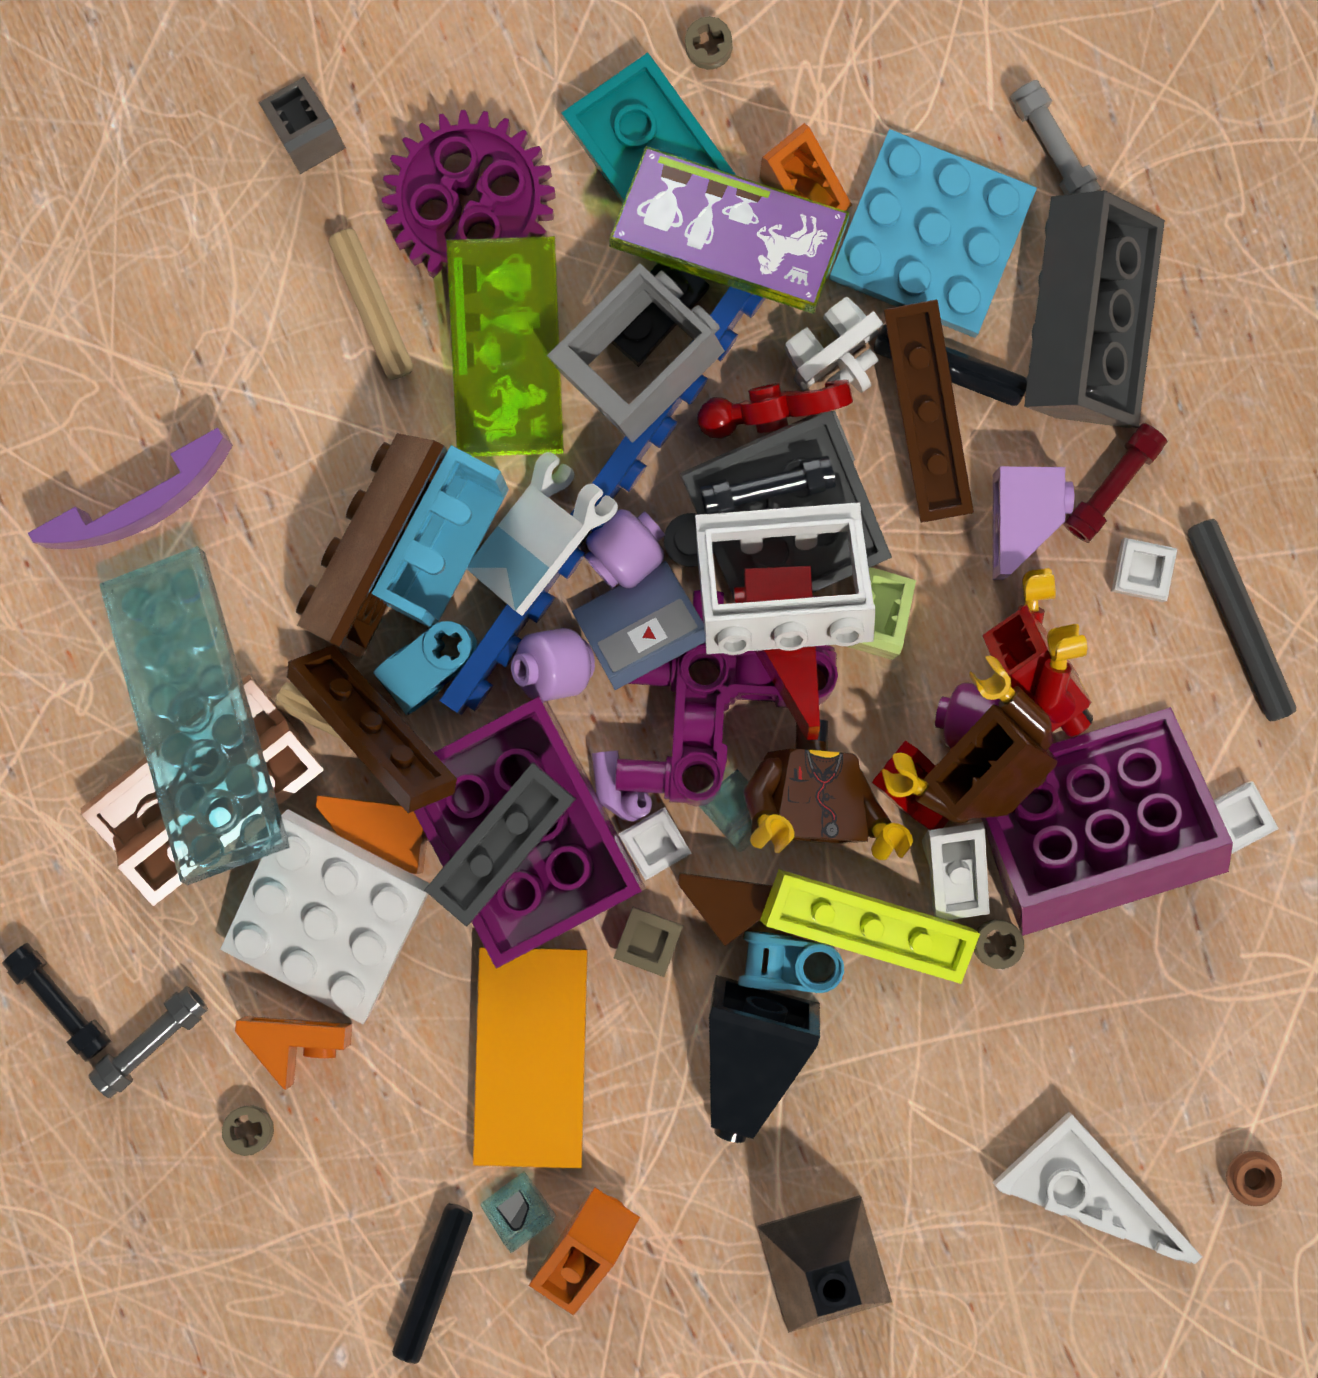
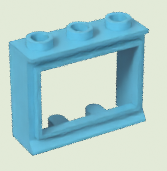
[372,445,509,628]

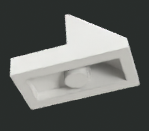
[922,822,990,920]

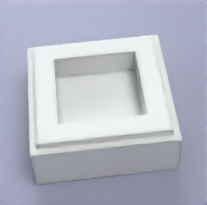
[1111,538,1177,602]
[1214,781,1279,854]
[619,807,692,881]

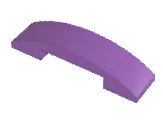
[28,428,233,550]

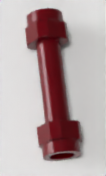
[1064,423,1168,543]

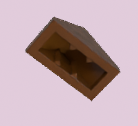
[678,872,773,946]

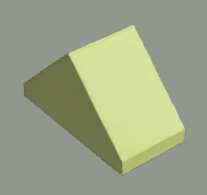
[847,567,916,660]

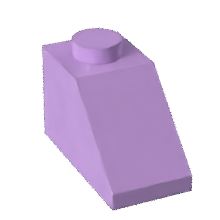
[993,466,1074,580]

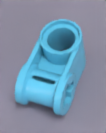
[373,621,478,715]
[738,931,844,993]

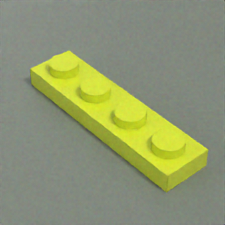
[760,869,980,984]

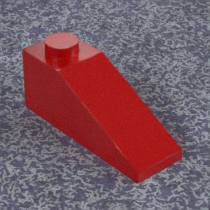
[734,566,820,740]

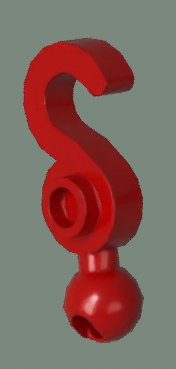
[697,379,853,439]

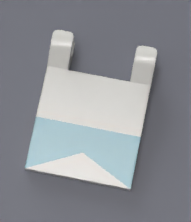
[467,452,618,616]

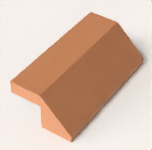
[81,674,324,906]

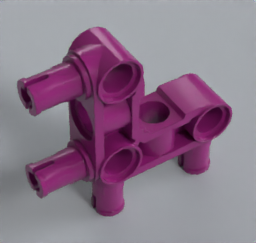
[616,590,838,806]

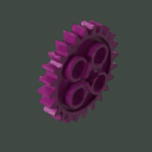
[382,110,556,284]

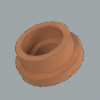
[1226,1150,1282,1206]

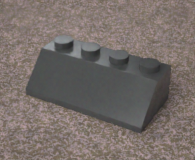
[1024,190,1165,428]

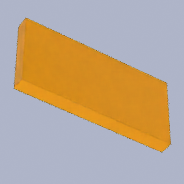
[473,946,588,1168]

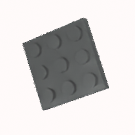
[680,411,892,599]

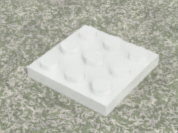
[220,809,430,1024]

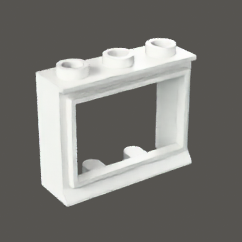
[695,502,875,655]

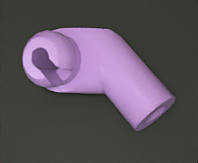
[592,751,652,821]

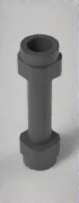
[89,986,208,1098]

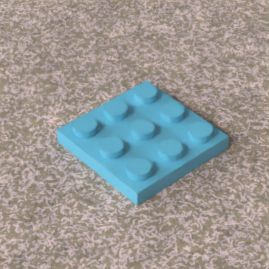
[829,129,1037,338]

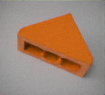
[759,123,852,213]

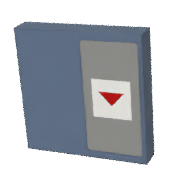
[572,561,705,690]

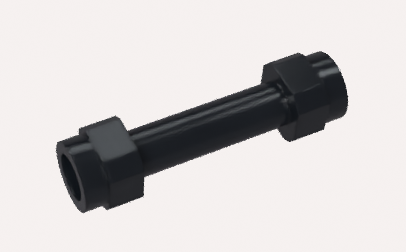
[700,456,836,514]
[2,943,111,1062]

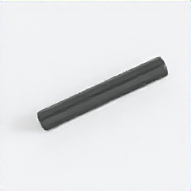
[1188,519,1297,721]

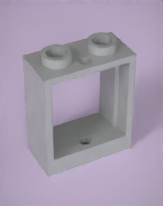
[547,263,725,443]

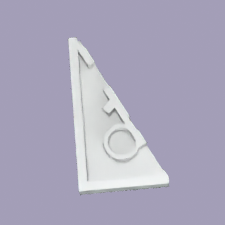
[992,1112,1202,1264]

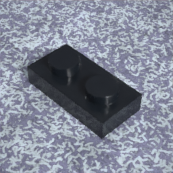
[611,254,709,367]

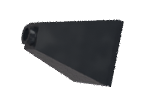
[709,975,820,1143]
[757,1195,892,1333]

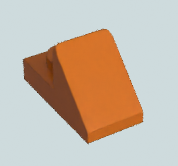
[235,1016,353,1090]

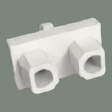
[784,297,883,393]

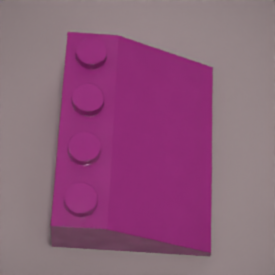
[414,696,646,968]
[981,707,1233,936]

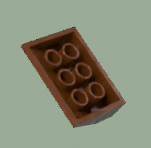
[296,433,447,659]

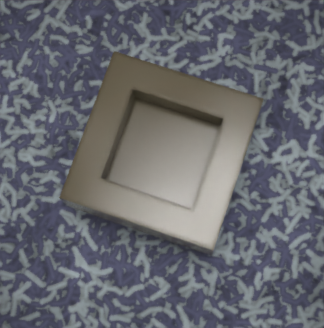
[614,907,683,977]

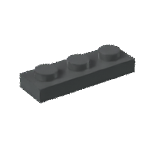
[424,763,576,927]

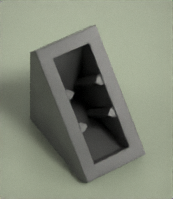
[259,77,346,174]

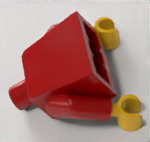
[982,568,1093,737]

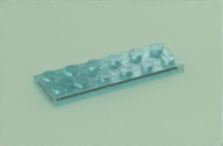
[99,546,290,885]

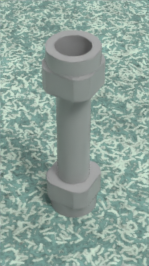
[1010,80,1102,195]

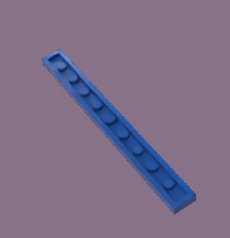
[439,277,769,715]

